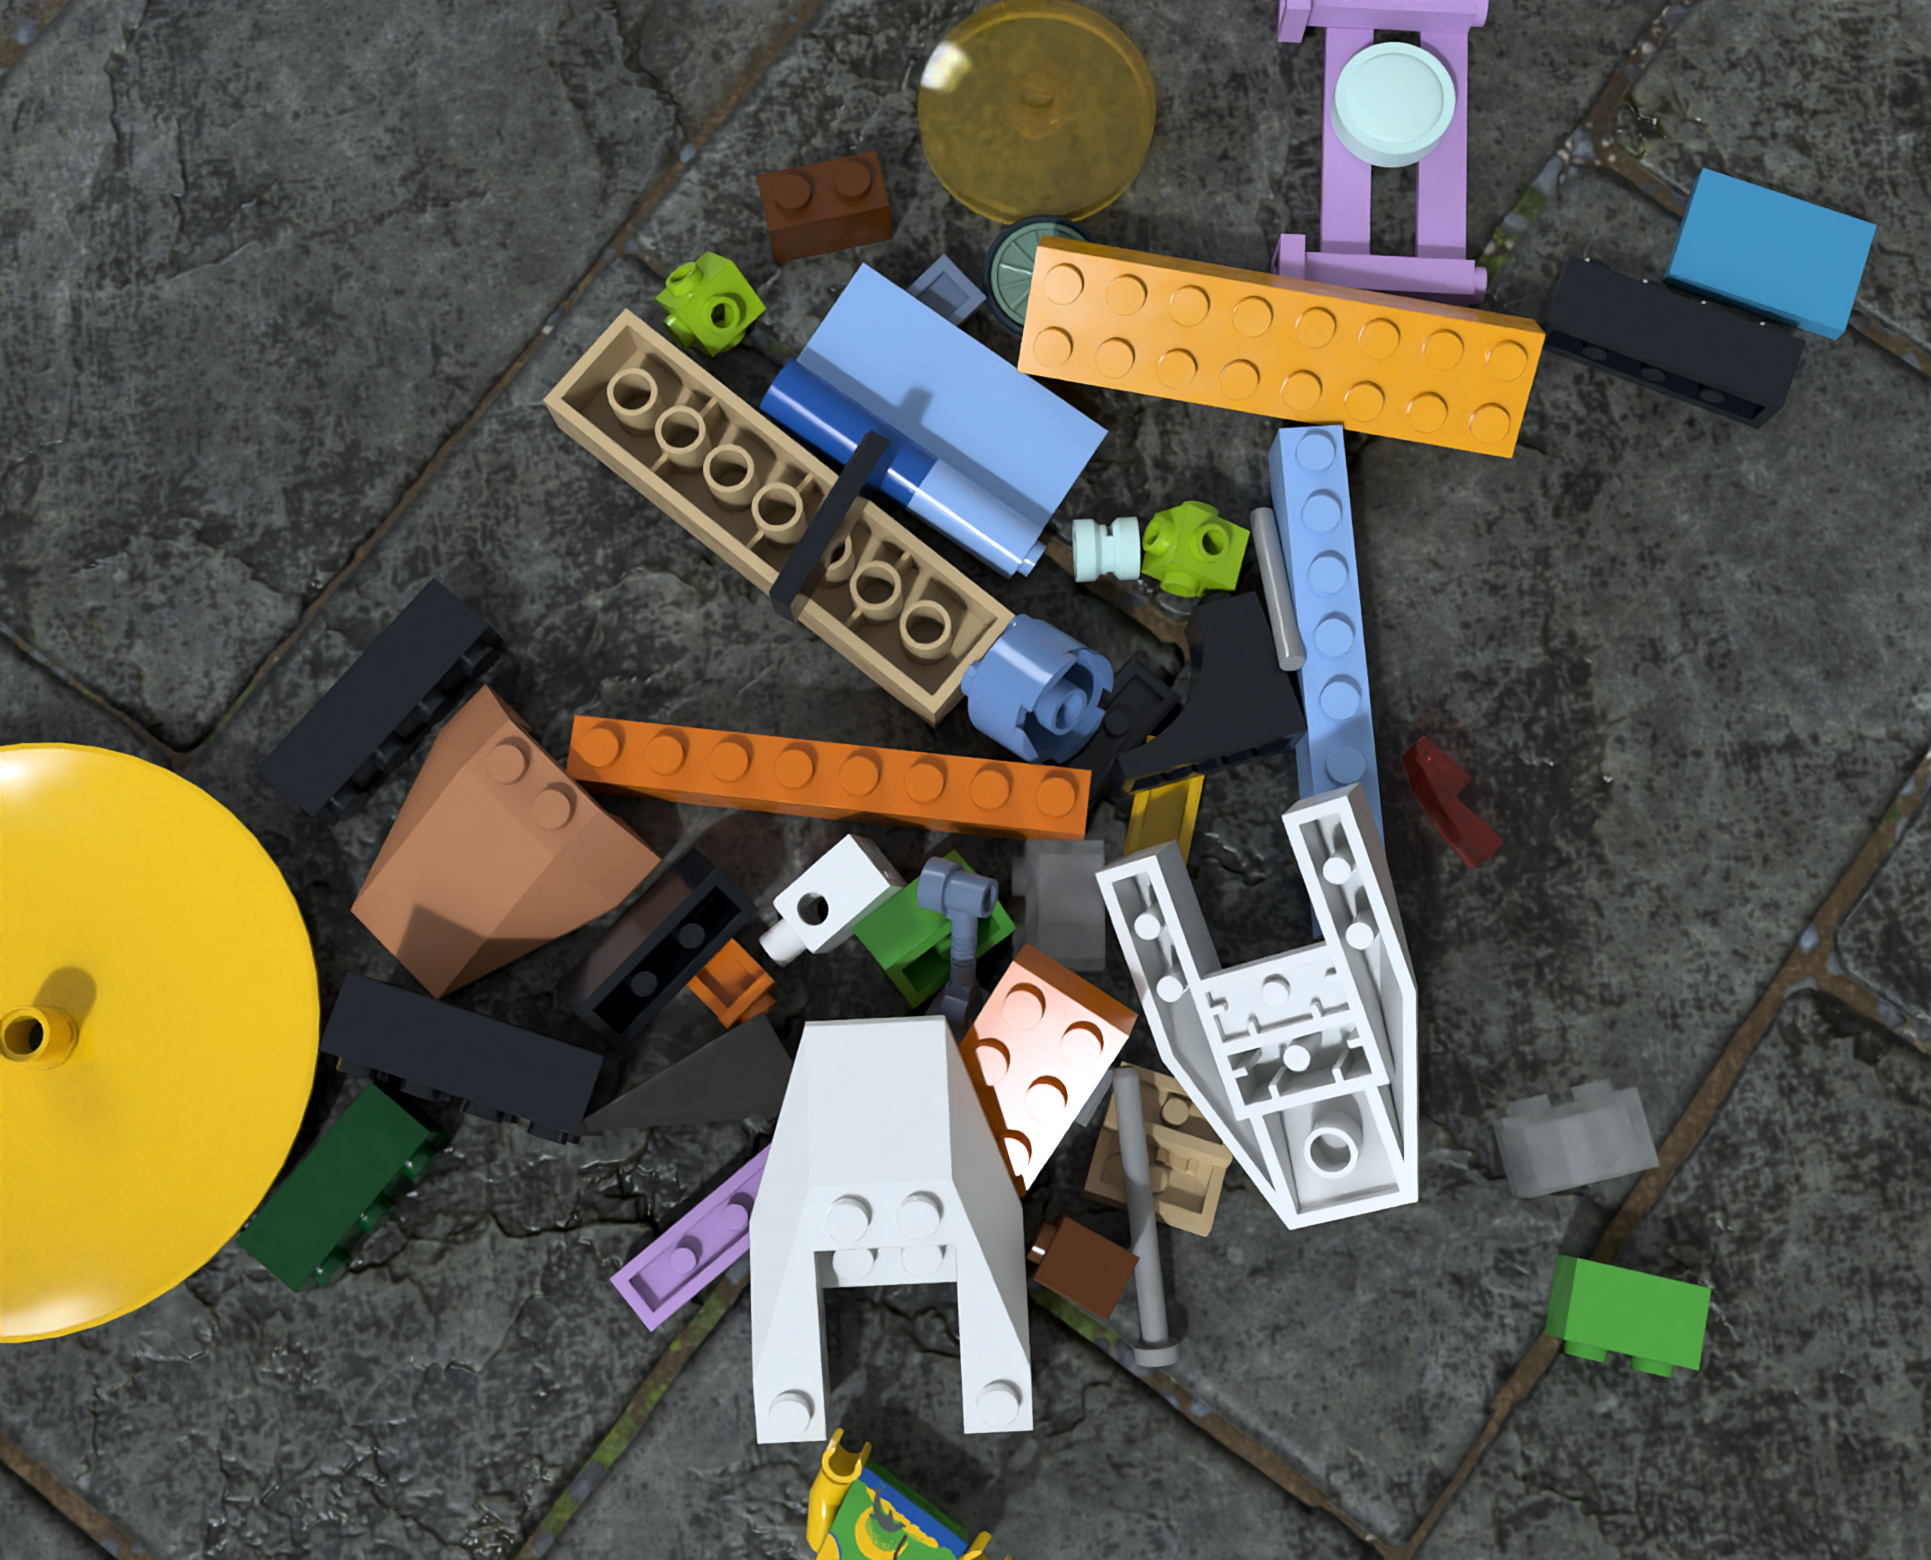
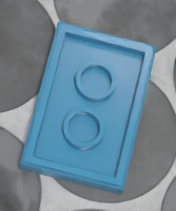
[1662,168,1877,340]

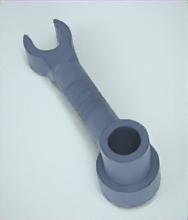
[917,856,999,1030]

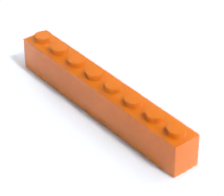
[566,715,1092,847]

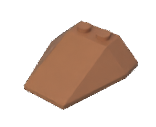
[350,684,664,1000]

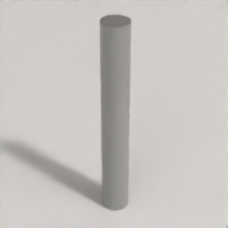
[1249,507,1305,671]

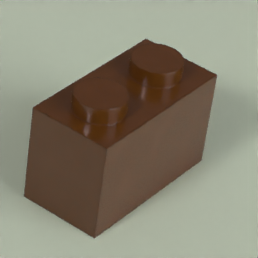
[756,150,892,264]
[1025,1212,1140,1321]

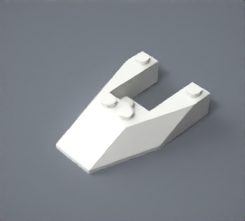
[1095,781,1420,1230]
[749,1015,1033,1444]

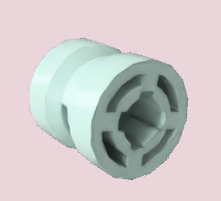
[1072,517,1140,582]

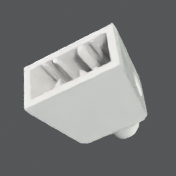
[759,834,908,968]

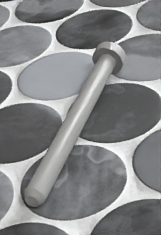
[1112,1066,1182,1367]

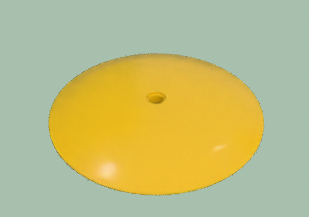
[0,743,322,1343]

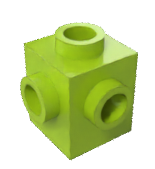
[654,251,767,357]
[1140,501,1250,598]

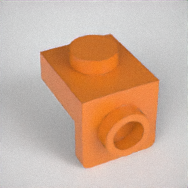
[686,937,780,1031]

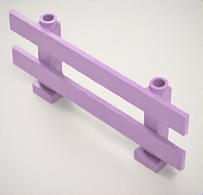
[1271,0,1489,308]

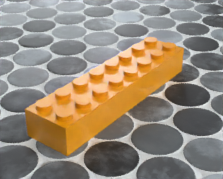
[1017,234,1546,459]

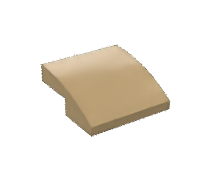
[1080,1061,1233,1237]

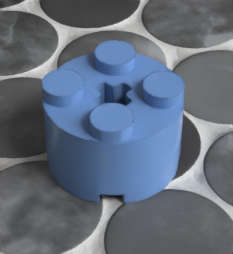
[961,614,1114,765]

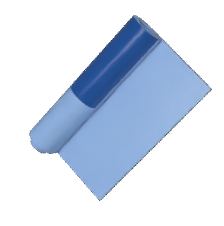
[759,263,1108,580]

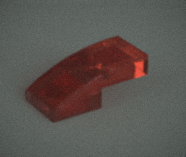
[1402,735,1505,869]

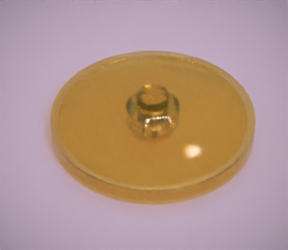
[918,0,1156,225]

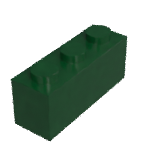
[236,1082,448,1293]

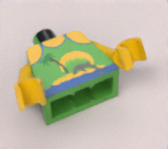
[806,1428,1012,1560]

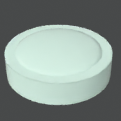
[1330,42,1456,167]

